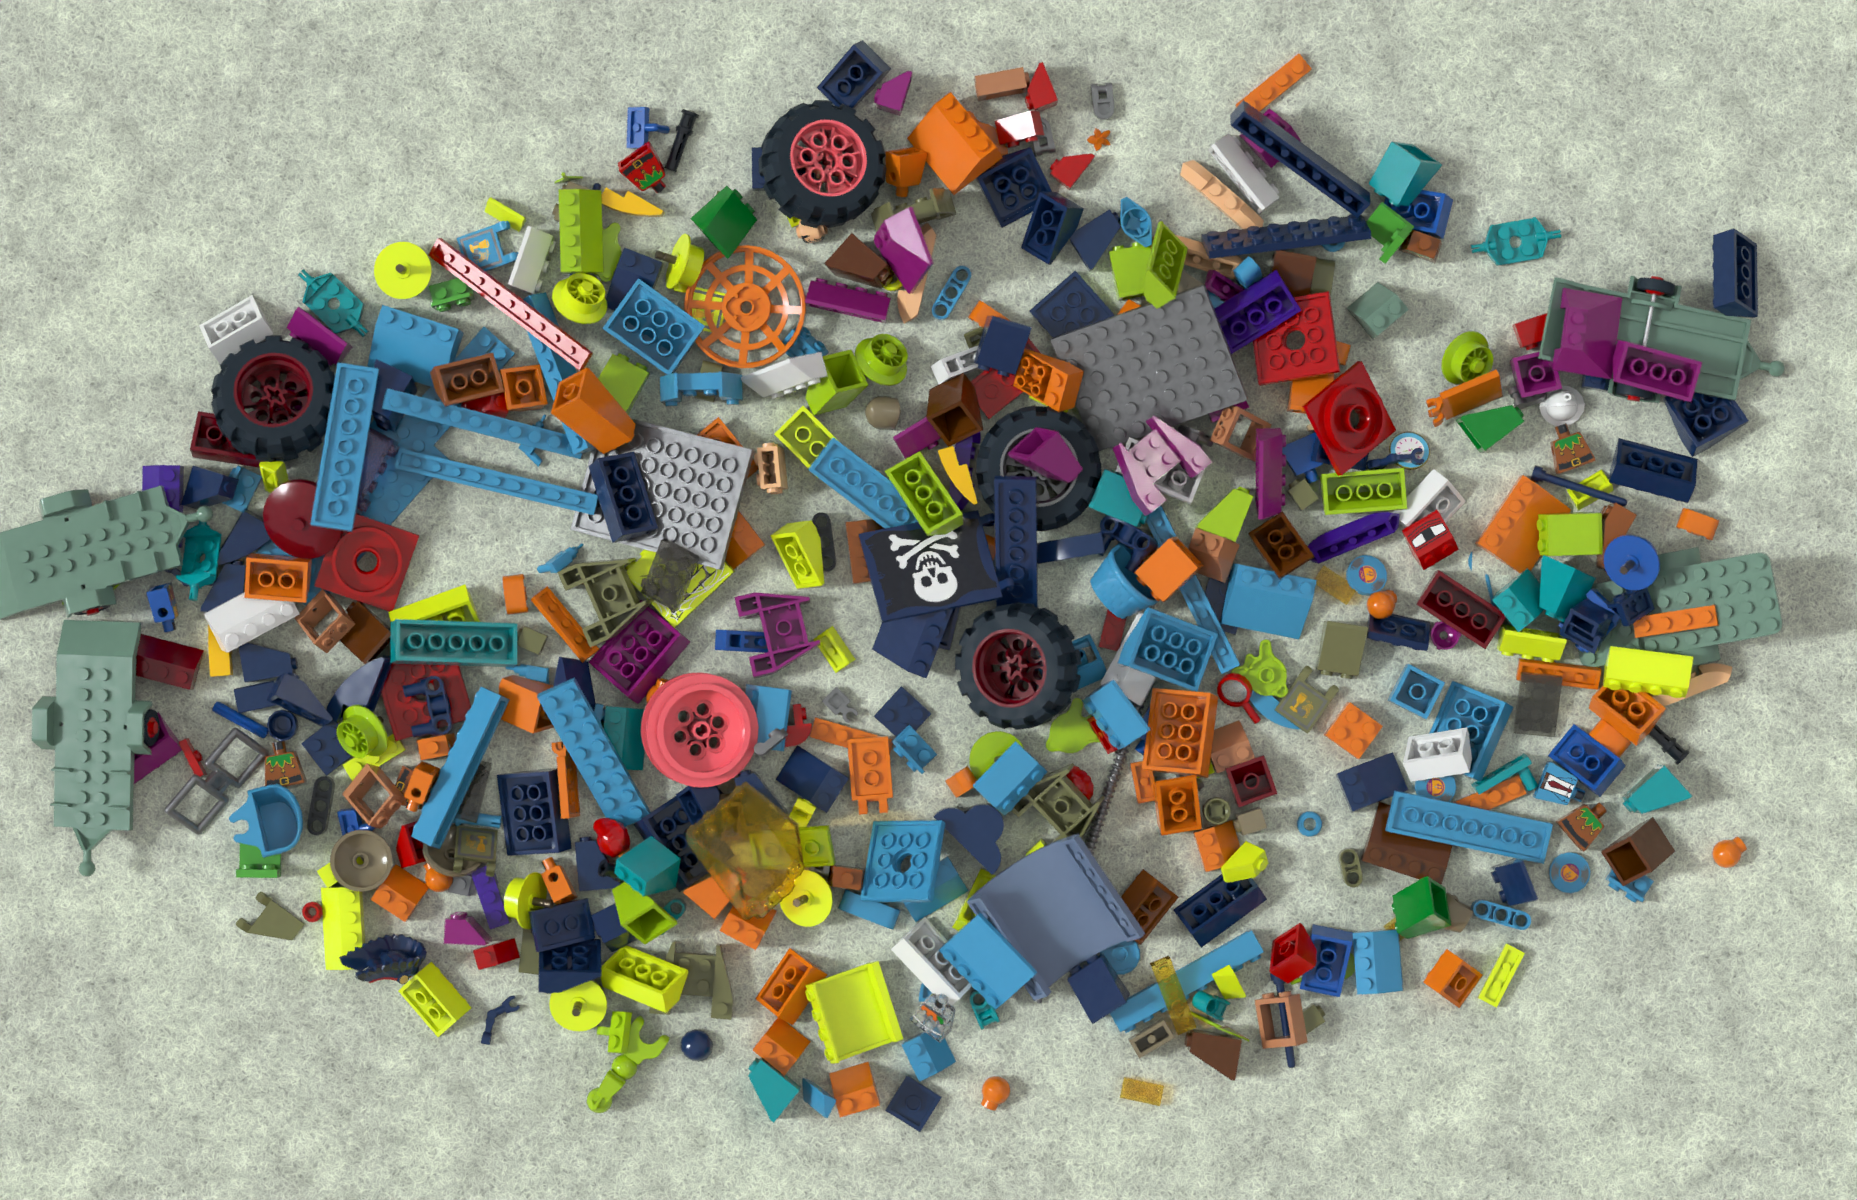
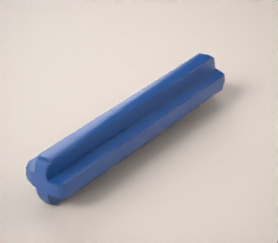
[212,702,269,738]

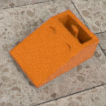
[1013,349,1084,412]

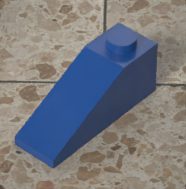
[715,630,768,653]

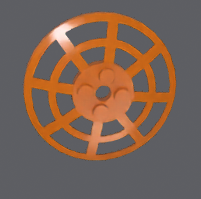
[684,245,806,368]

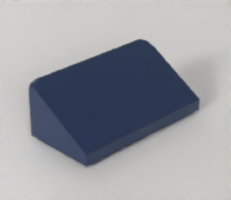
[234,680,275,713]

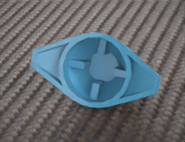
[1120,197,1152,247]

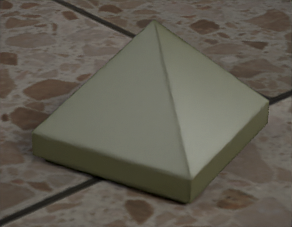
[964,327,983,349]

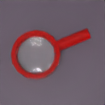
[1217,673,1261,724]

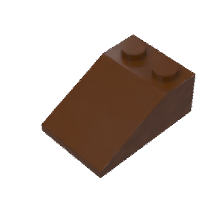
[1248,511,1314,579]

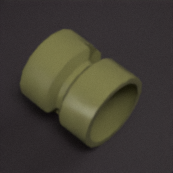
[1202,797,1231,825]

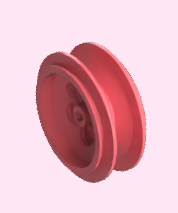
[641,672,758,787]

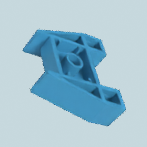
[660,372,743,406]

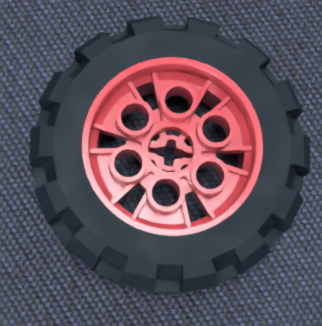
[759,100,887,228]

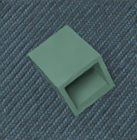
[1346,282,1409,339]

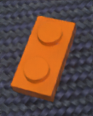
[1130,761,1155,804]

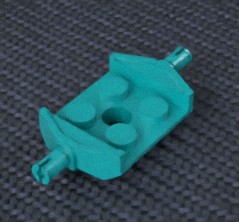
[176,520,222,601]

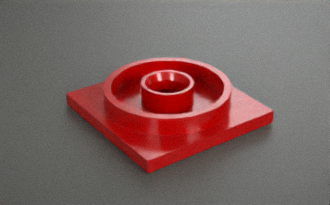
[1253,291,1340,386]
[1302,361,1396,475]
[314,513,419,612]
[381,663,472,742]

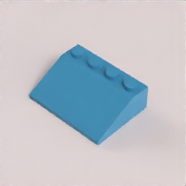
[603,278,705,375]
[367,305,464,388]
[1220,563,1317,639]
[1118,607,1218,692]
[1429,681,1513,782]
[939,913,1037,1010]

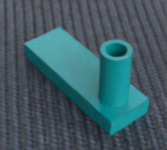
[1471,753,1538,795]

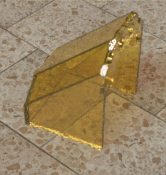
[686,781,805,920]

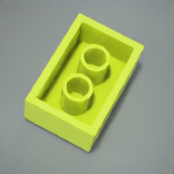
[774,406,837,479]

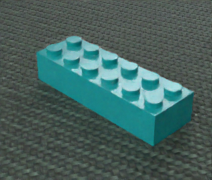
[390,619,517,667]

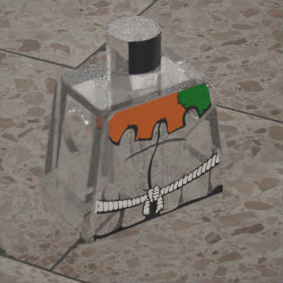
[909,993,956,1043]

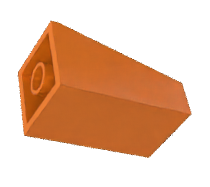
[551,367,636,454]

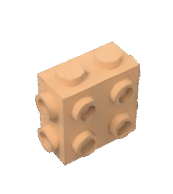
[754,443,788,494]

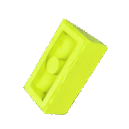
[485,197,526,232]
[259,461,289,493]
[1567,469,1614,511]
[813,626,856,673]
[1212,964,1247,999]

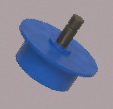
[1603,535,1660,590]

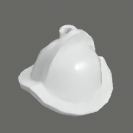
[1539,385,1585,426]

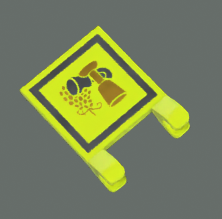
[673,283,725,333]

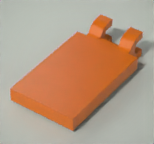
[1426,370,1503,427]
[847,736,893,815]
[551,742,580,819]

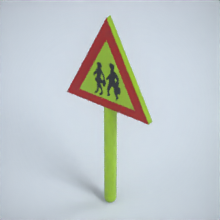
[1188,1011,1250,1041]

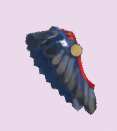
[339,934,427,985]

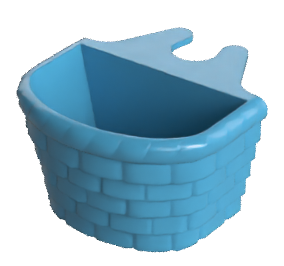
[1090,543,1159,619]
[229,784,303,858]

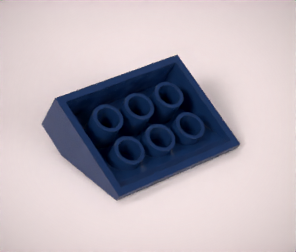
[872,609,953,679]
[497,768,572,856]
[633,796,734,892]

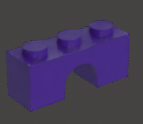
[471,866,512,930]

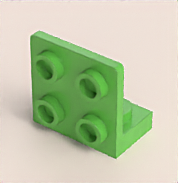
[1366,202,1414,264]
[429,278,475,312]
[236,843,281,878]

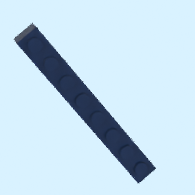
[1230,100,1371,218]

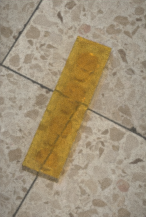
[1150,955,1197,1035]

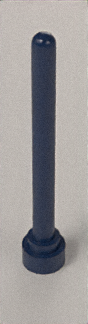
[1530,465,1627,507]
[1270,973,1295,1068]

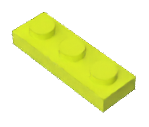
[343,734,406,781]
[1477,943,1525,1008]

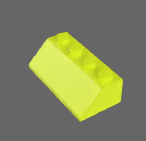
[388,584,480,622]
[1603,646,1693,698]
[321,886,365,970]
[601,945,688,1013]

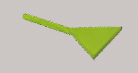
[554,172,583,184]

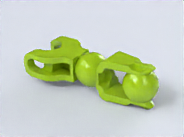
[586,1016,670,1113]

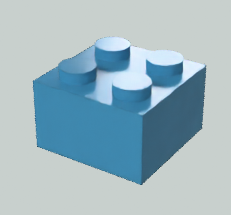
[1387,664,1445,719]

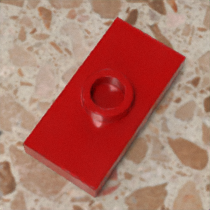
[179,738,207,777]

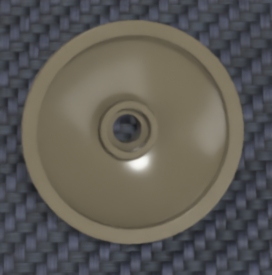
[423,823,482,877]
[330,830,392,892]

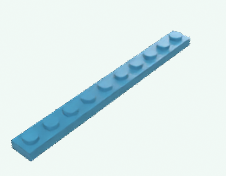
[382,388,582,459]
[394,448,598,515]
[1146,505,1241,674]

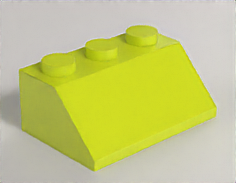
[1497,624,1567,663]
[398,961,471,1037]

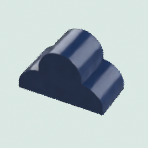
[933,803,1004,875]

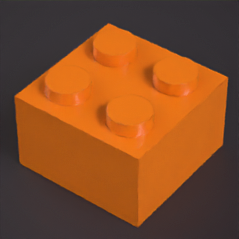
[1324,702,1383,759]

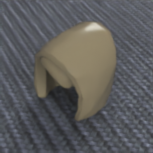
[865,396,901,430]
[1442,892,1473,933]

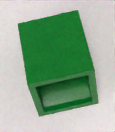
[690,186,757,259]
[1456,405,1524,453]
[1392,876,1452,939]

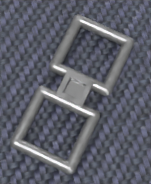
[164,728,269,835]

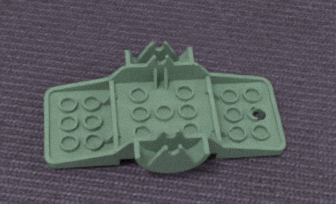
[1578,547,1783,667]

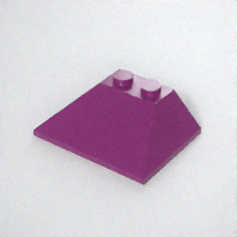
[874,207,933,294]
[1552,288,1622,379]

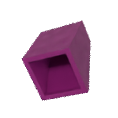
[1008,427,1083,483]

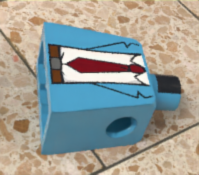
[1533,761,1585,805]

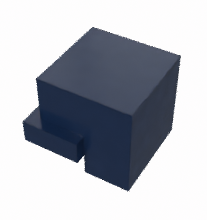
[1560,599,1614,654]
[591,903,637,952]

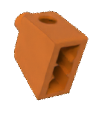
[885,147,927,197]
[416,733,456,761]
[404,761,440,812]
[541,857,578,905]

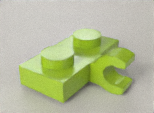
[596,1011,632,1054]

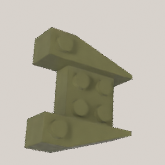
[871,187,956,232]
[557,558,654,647]
[1011,763,1105,843]
[649,940,734,1020]

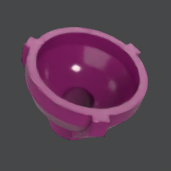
[1430,621,1461,650]

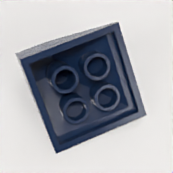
[976,147,1052,228]
[1663,393,1749,457]
[538,939,601,994]

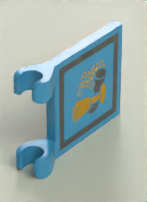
[457,221,519,271]

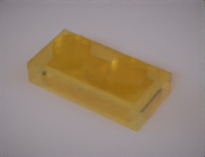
[1314,565,1356,605]
[1119,1077,1164,1106]

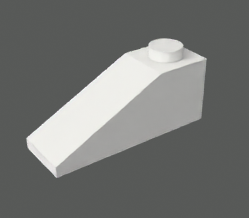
[931,345,979,384]

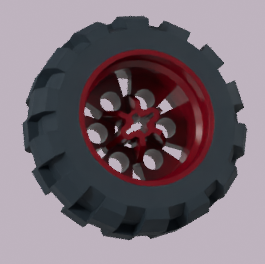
[211,335,335,462]
[955,603,1082,730]

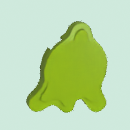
[594,222,622,282]
[1231,639,1288,698]
[1046,698,1101,753]

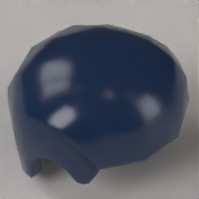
[267,710,299,741]
[680,1029,713,1062]

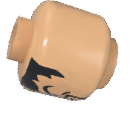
[796,220,828,244]

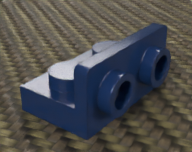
[1607,587,1655,626]

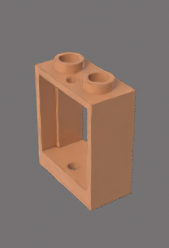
[974,67,1030,101]
[1210,405,1272,462]
[295,589,355,653]
[342,763,406,829]
[1255,991,1308,1049]

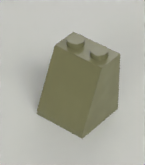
[1316,621,1368,679]

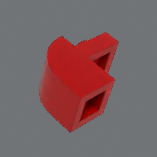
[785,704,812,747]

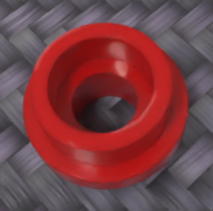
[302,902,323,922]

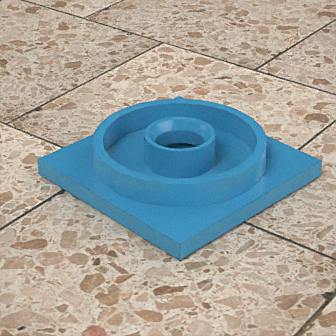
[860,820,945,902]

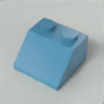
[901,1025,956,1082]

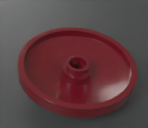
[263,479,343,559]

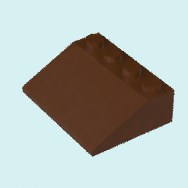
[1360,802,1453,884]

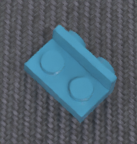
[782,326,829,358]
[222,465,262,512]
[892,725,937,774]
[1606,870,1654,903]

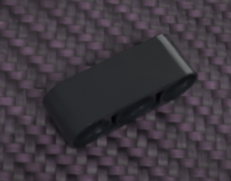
[812,512,836,572]
[307,776,335,835]

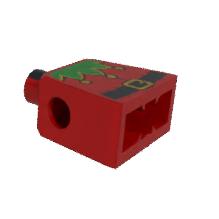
[618,141,666,193]

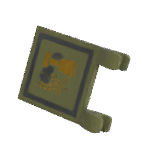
[1274,666,1339,734]
[453,826,498,877]

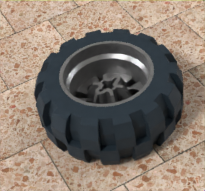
[976,405,1102,531]

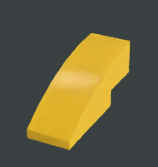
[602,187,664,217]
[938,446,978,505]
[208,624,233,677]

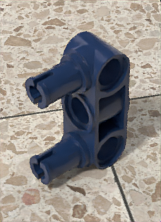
[1100,515,1158,574]
[403,676,453,738]

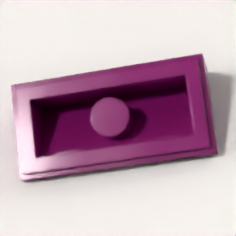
[1205,270,1245,301]

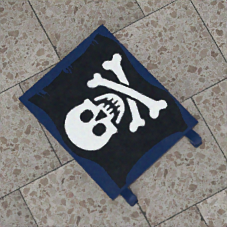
[858,510,1014,623]

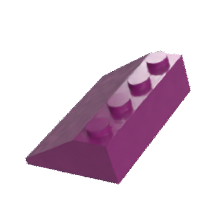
[589,600,691,704]

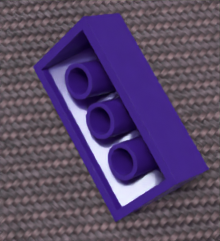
[1214,270,1302,354]
[142,465,184,548]

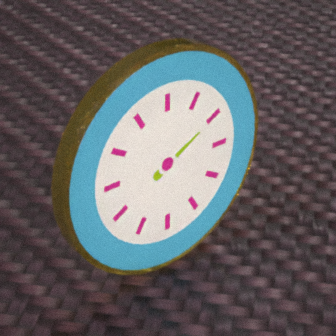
[1389,432,1430,470]

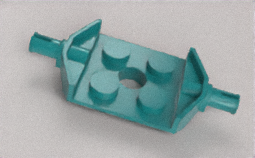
[1471,217,1561,266]
[298,269,369,337]

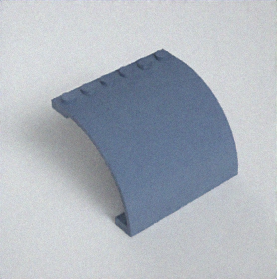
[967,834,1145,1000]

